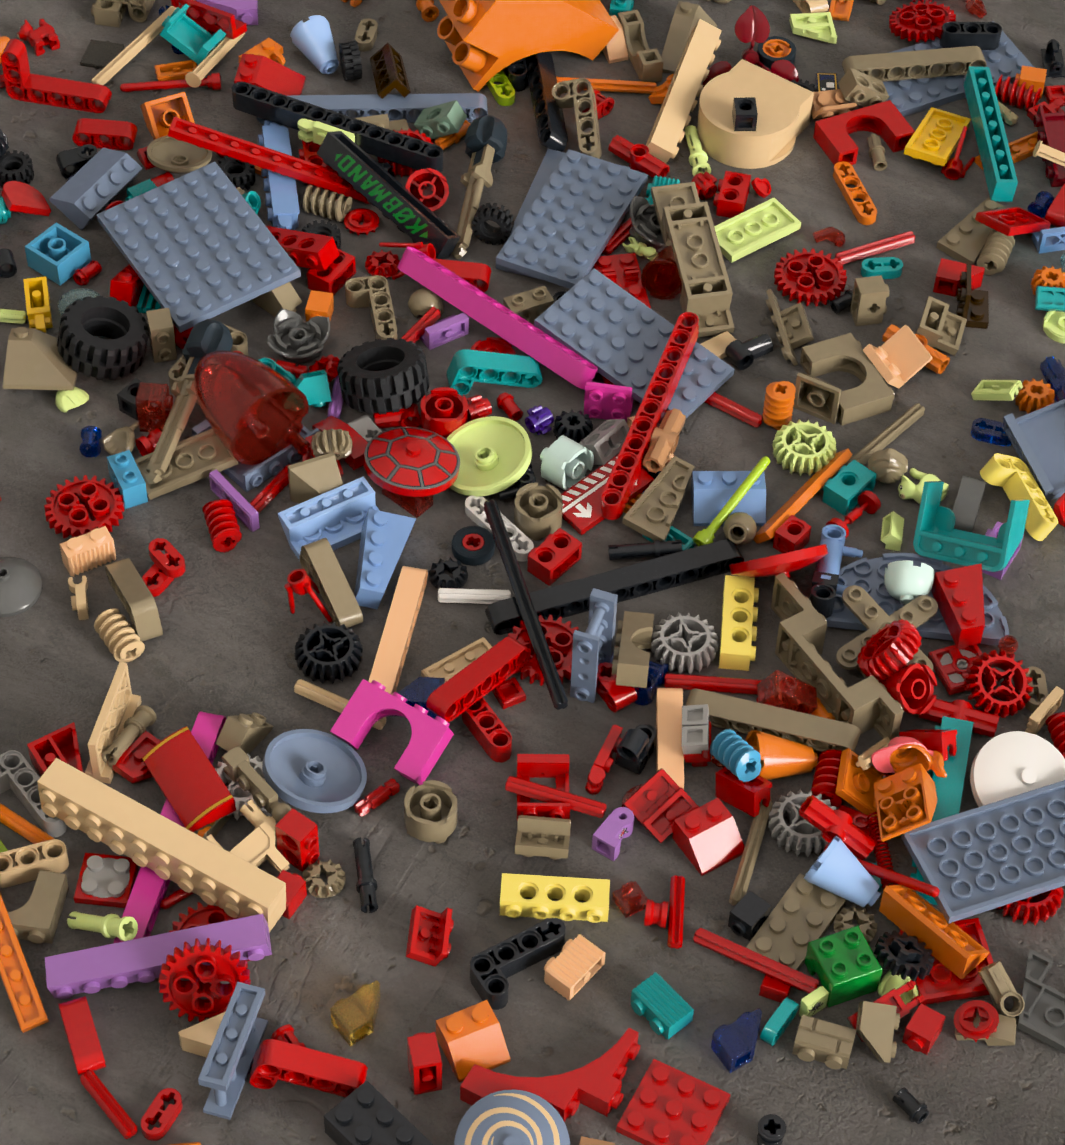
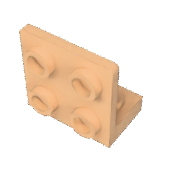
[863,325,932,389]

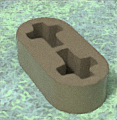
[355,19,378,51]
[1025,667,1048,712]

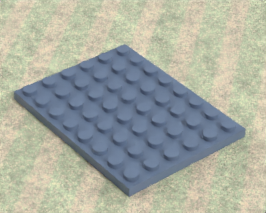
[96,162,301,333]

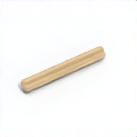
[294,679,386,730]

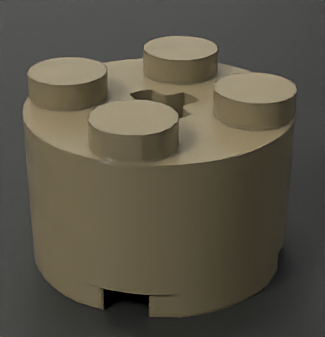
[514,483,563,541]
[404,780,457,843]

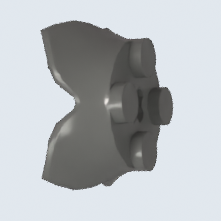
[629,196,672,251]
[266,308,330,366]

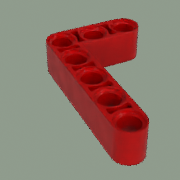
[1,39,112,113]

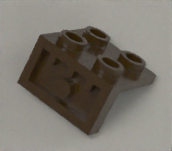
[956,264,989,329]

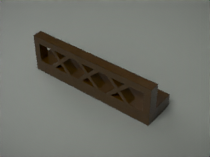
[370,43,411,99]

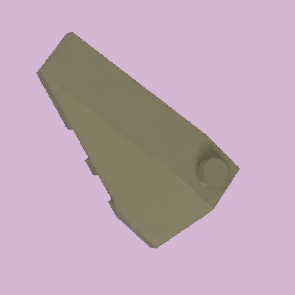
[661,1,717,74]

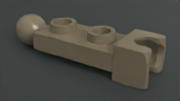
[222,746,291,823]

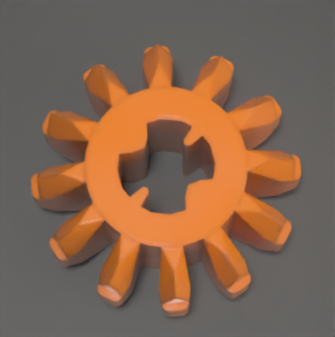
[1031,265,1065,295]
[1015,378,1055,414]

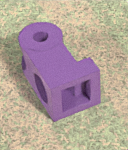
[591,807,634,861]

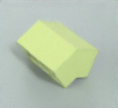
[880,511,904,551]

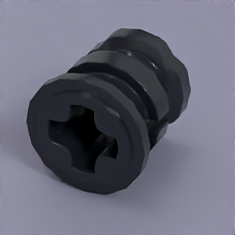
[757,1114,786,1145]

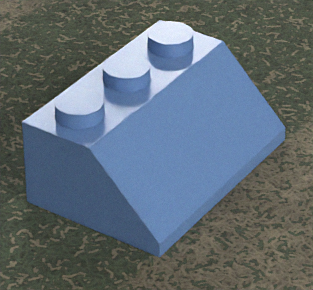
[691,471,766,526]

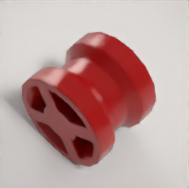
[644,899,669,929]

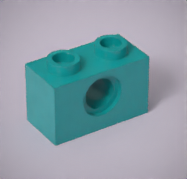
[822,460,877,516]

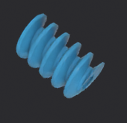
[710,729,761,782]

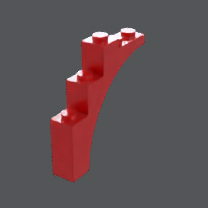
[460,1028,640,1122]

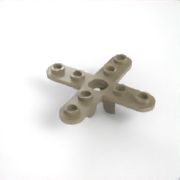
[836,585,938,671]

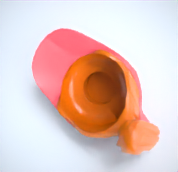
[871,736,947,778]

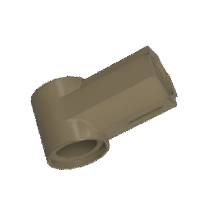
[978,961,1025,1017]

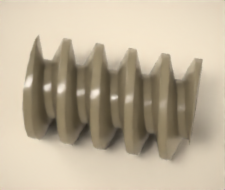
[303,185,353,223]
[977,230,1015,276]

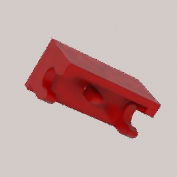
[899,729,957,761]
[715,767,772,817]

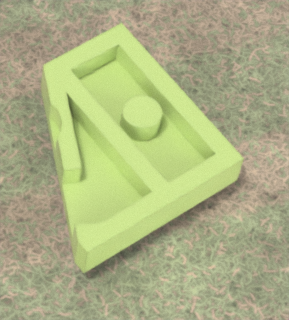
[789,12,837,44]

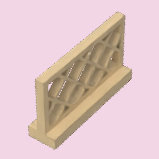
[85,662,142,784]

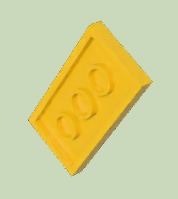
[904,107,971,166]

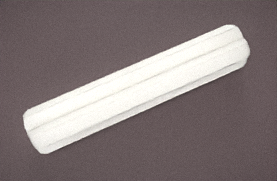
[438,588,511,604]

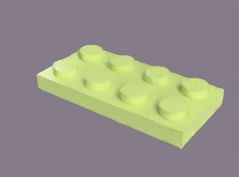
[714,198,801,263]

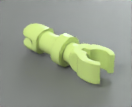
[622,237,658,260]

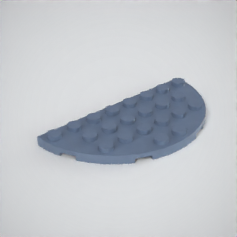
[826,553,1010,647]

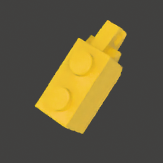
[23,276,53,333]

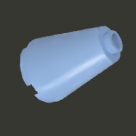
[290,15,339,74]
[804,836,881,908]

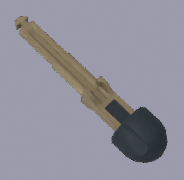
[452,115,507,260]
[145,319,233,484]

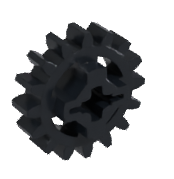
[874,930,935,981]

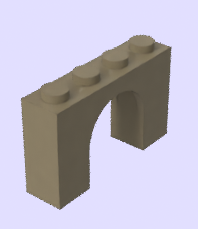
[800,333,894,426]
[8,870,69,944]

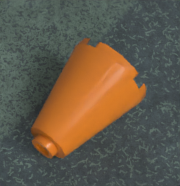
[745,730,818,780]

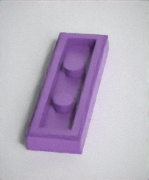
[209,469,260,532]

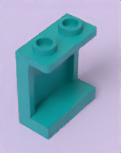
[160,4,226,65]

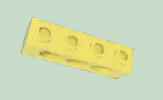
[719,575,759,671]
[500,873,610,923]

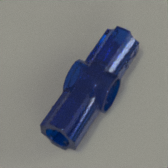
[1040,356,1065,402]

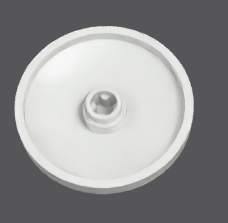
[970,731,1065,807]

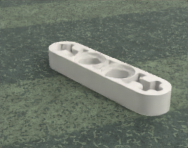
[465,496,534,561]

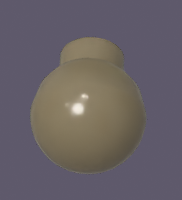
[723,512,757,545]

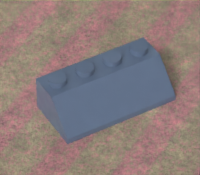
[49,148,143,231]

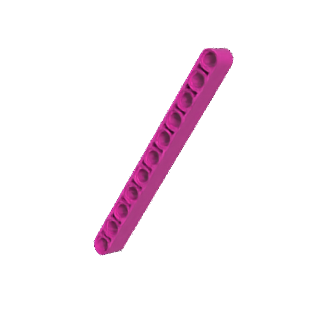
[397,246,598,390]
[114,711,226,943]

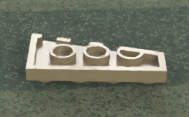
[936,197,1006,265]

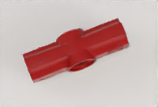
[608,135,670,178]
[919,699,1000,738]
[798,795,876,860]

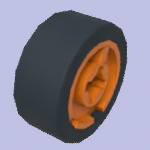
[757,36,796,70]

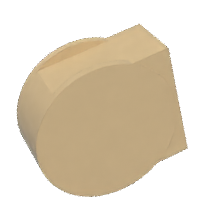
[697,59,814,169]

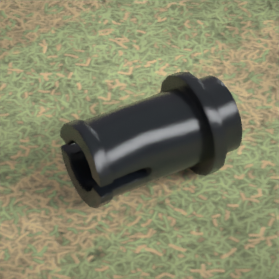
[830,289,853,314]
[892,1087,929,1124]

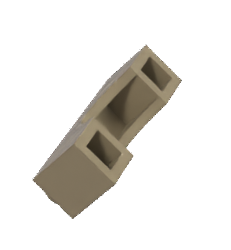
[618,10,663,82]
[612,611,654,688]

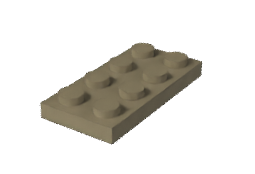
[135,425,239,500]
[746,873,846,971]

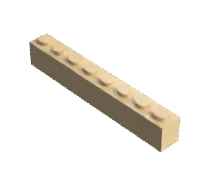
[646,19,722,163]

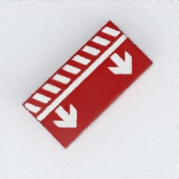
[560,454,654,536]

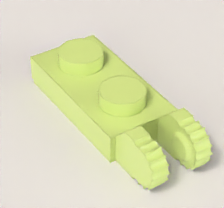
[297,118,355,145]

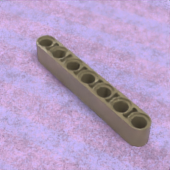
[842,46,987,82]
[685,689,861,752]

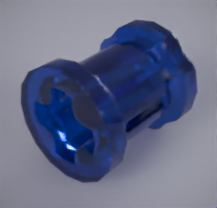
[1027,191,1054,218]
[79,426,102,457]

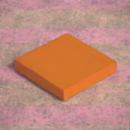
[835,748,884,817]

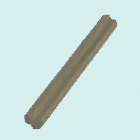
[845,403,925,466]
[729,799,773,905]

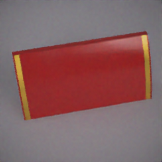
[142,726,236,832]

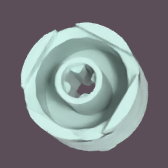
[540,435,594,490]

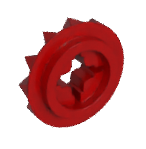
[344,208,379,236]
[365,250,400,278]
[308,354,340,383]
[954,1000,999,1042]

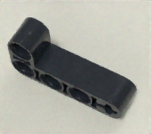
[470,918,566,1010]

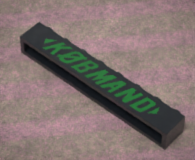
[317,131,461,259]

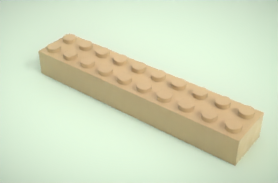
[37,758,286,933]

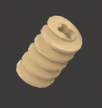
[94,608,145,663]

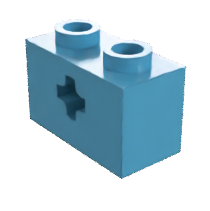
[107,450,148,509]

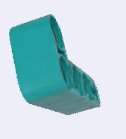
[446,349,543,396]

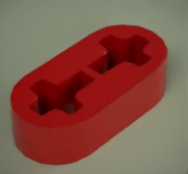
[149,538,186,578]
[142,562,178,597]
[141,1088,183,1141]

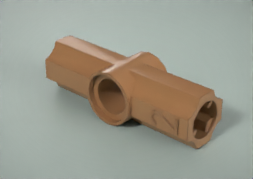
[643,408,686,473]

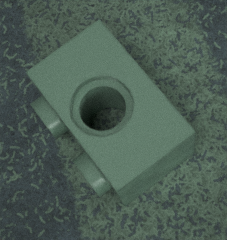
[414,100,467,139]

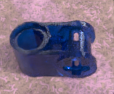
[634,661,668,706]

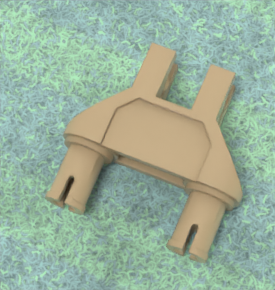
[206,799,289,874]

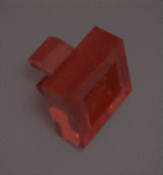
[612,881,648,918]

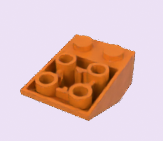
[873,763,938,842]

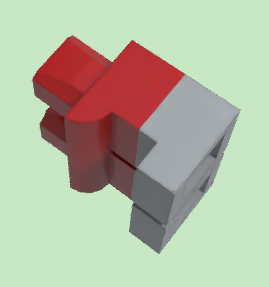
[681,704,711,767]

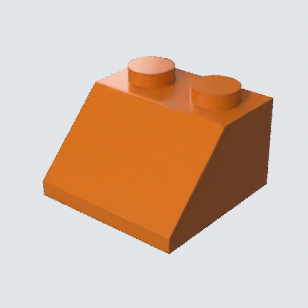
[140,92,195,140]
[436,1000,511,1083]

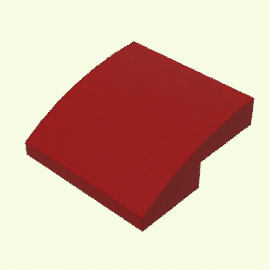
[623,768,699,843]

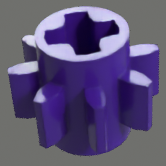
[525,405,554,435]

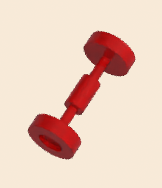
[826,490,881,539]

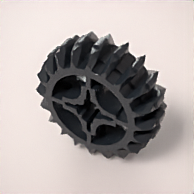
[294,621,363,684]

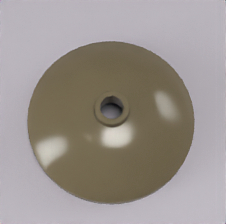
[147,136,212,174]

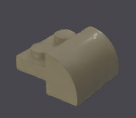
[916,296,967,356]

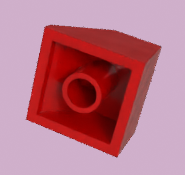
[672,798,745,876]

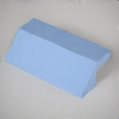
[278,476,380,561]

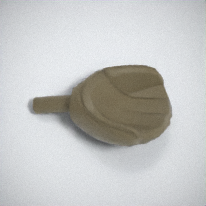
[102,422,140,455]

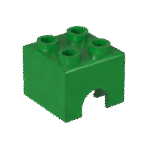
[805,925,883,1008]

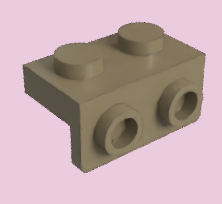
[514,815,571,859]

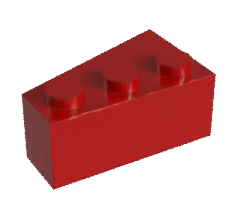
[27,722,84,777]

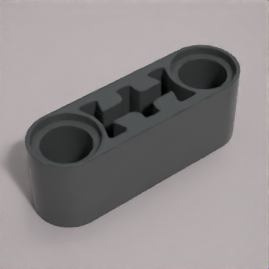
[952,475,986,532]

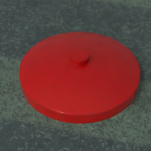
[729,544,828,578]

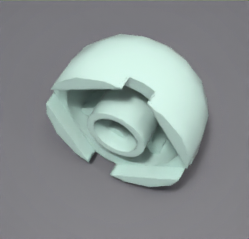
[884,560,935,605]

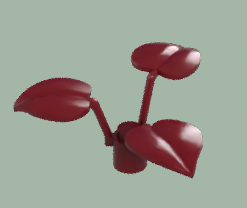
[702,5,799,88]

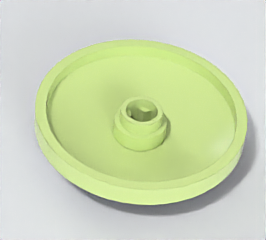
[447,416,532,497]

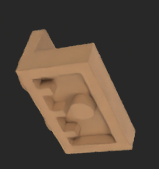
[811,89,857,120]

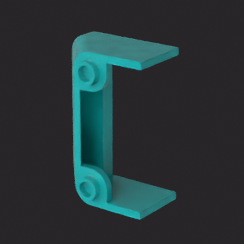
[913,481,1030,572]

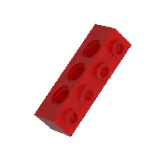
[266,226,339,271]

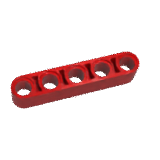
[426,636,531,722]

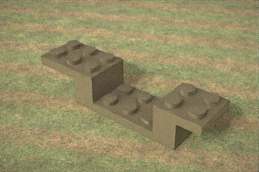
[651,182,735,337]
[771,573,904,740]

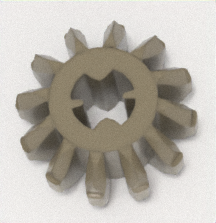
[311,428,352,460]

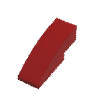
[312,415,368,470]

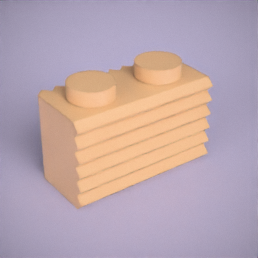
[59,526,116,577]
[544,934,606,1000]

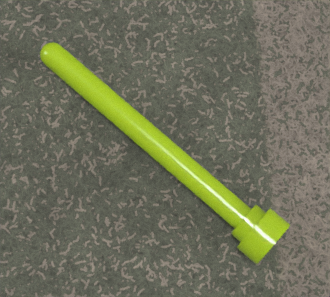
[692,456,770,547]

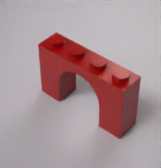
[813,100,915,165]

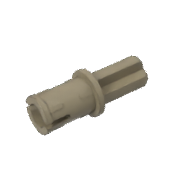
[867,133,887,171]

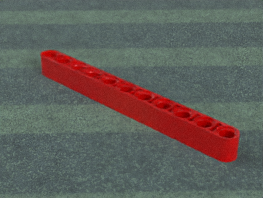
[601,312,699,520]

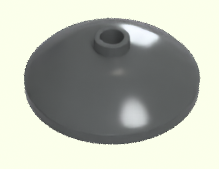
[0,557,43,617]

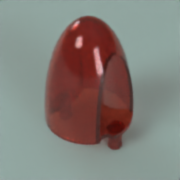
[194,350,311,465]

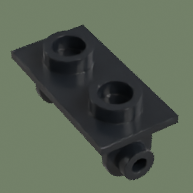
[1041,39,1065,78]

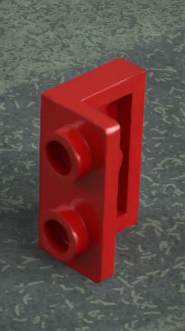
[406,905,454,967]

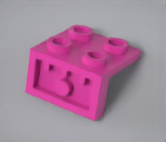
[584,381,634,422]

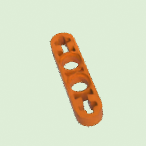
[833,161,877,225]

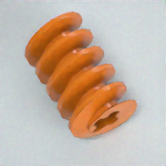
[762,381,796,430]

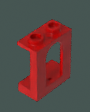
[517,754,570,821]

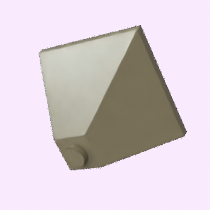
[3,327,78,390]

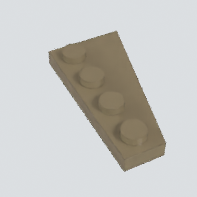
[622,456,695,541]

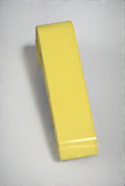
[980,453,1058,541]

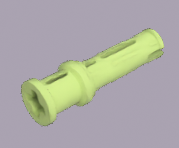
[684,125,711,176]
[67,911,138,941]

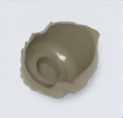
[868,448,908,484]

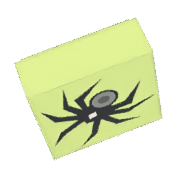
[799,986,829,1017]

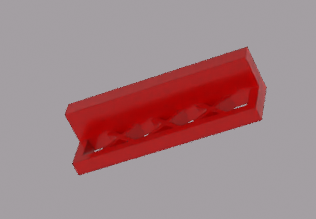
[171,0,247,39]

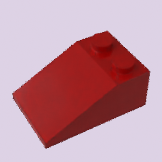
[234,54,306,96]

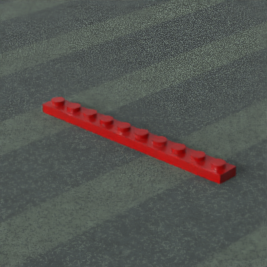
[167,117,370,204]

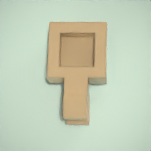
[68,576,89,620]

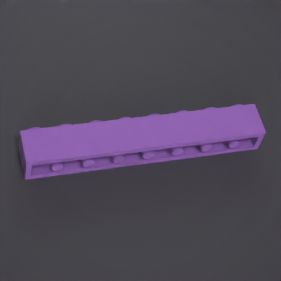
[45,914,272,999]

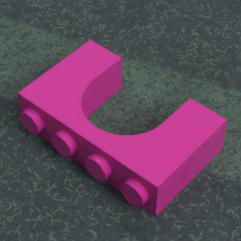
[330,679,454,785]

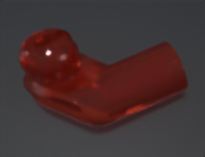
[812,226,846,247]

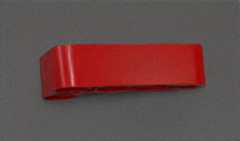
[249,1039,368,1097]

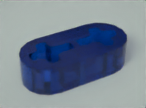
[971,418,1012,447]

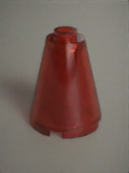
[641,245,682,300]

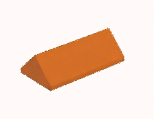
[879,885,990,980]

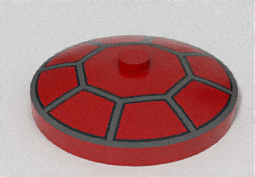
[364,427,460,497]

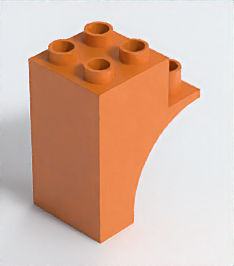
[437,0,619,92]

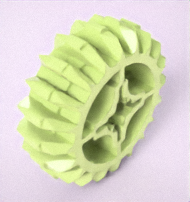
[772,419,837,476]

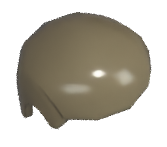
[408,287,445,317]

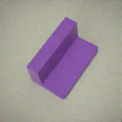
[420,312,469,350]

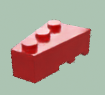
[931,563,985,648]

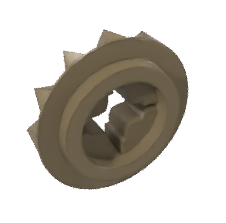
[303,859,346,898]
[833,905,878,943]

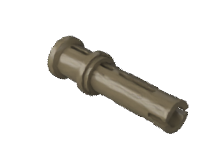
[102,705,157,765]

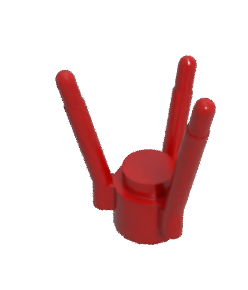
[941,126,975,180]
[379,242,436,280]
[284,569,333,622]

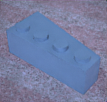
[354,509,416,609]

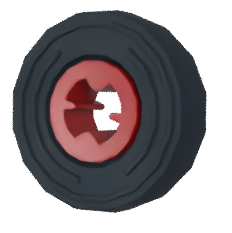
[451,526,495,566]

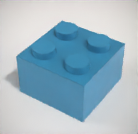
[25,222,91,286]

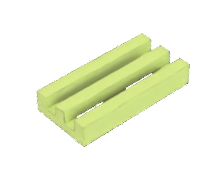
[971,380,1023,401]

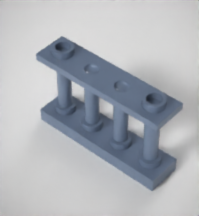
[570,588,618,703]
[198,982,268,1120]

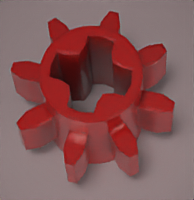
[691,171,718,200]
[467,395,492,421]

